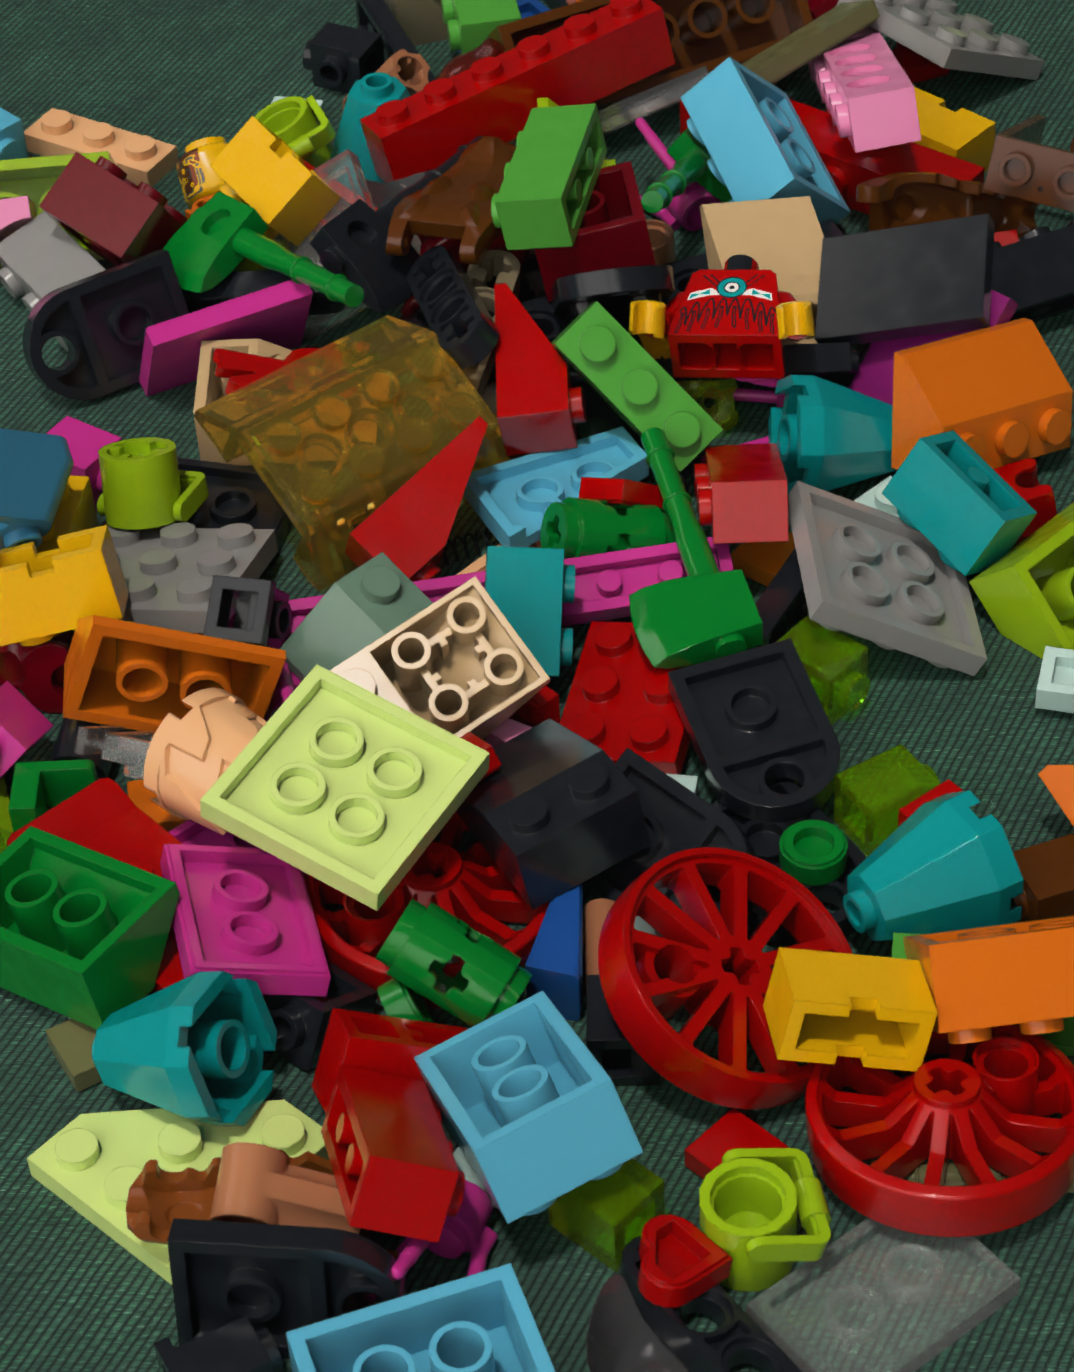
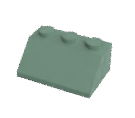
[280,552,433,682]

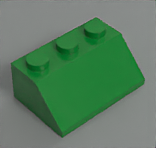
[0,826,180,1030]

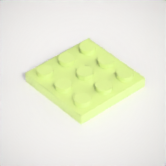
[200,664,490,911]

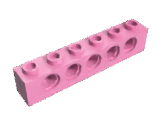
[808,26,922,153]

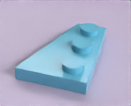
[463,426,649,547]

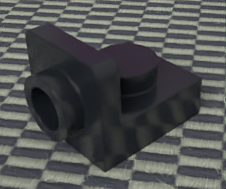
[266,960,378,1071]

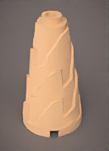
[143,687,267,844]

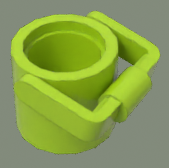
[255,95,336,173]
[97,437,209,530]
[699,1148,831,1292]

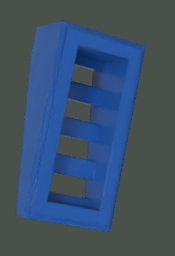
[525,883,583,1021]

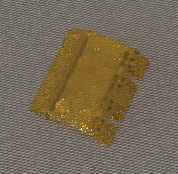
[194,315,510,590]

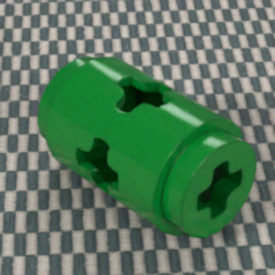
[540,497,676,559]
[375,898,533,1027]

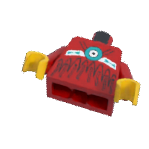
[629,254,815,379]

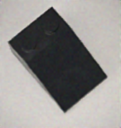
[456,718,651,910]

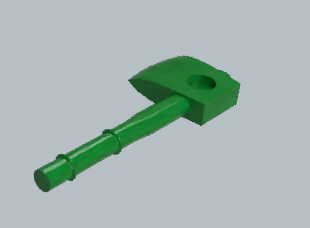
[641,128,732,213]
[163,191,364,308]
[629,427,763,669]

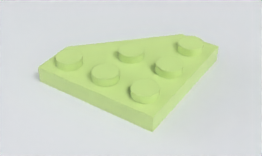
[27,1099,329,1285]

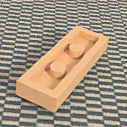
[24,108,179,187]

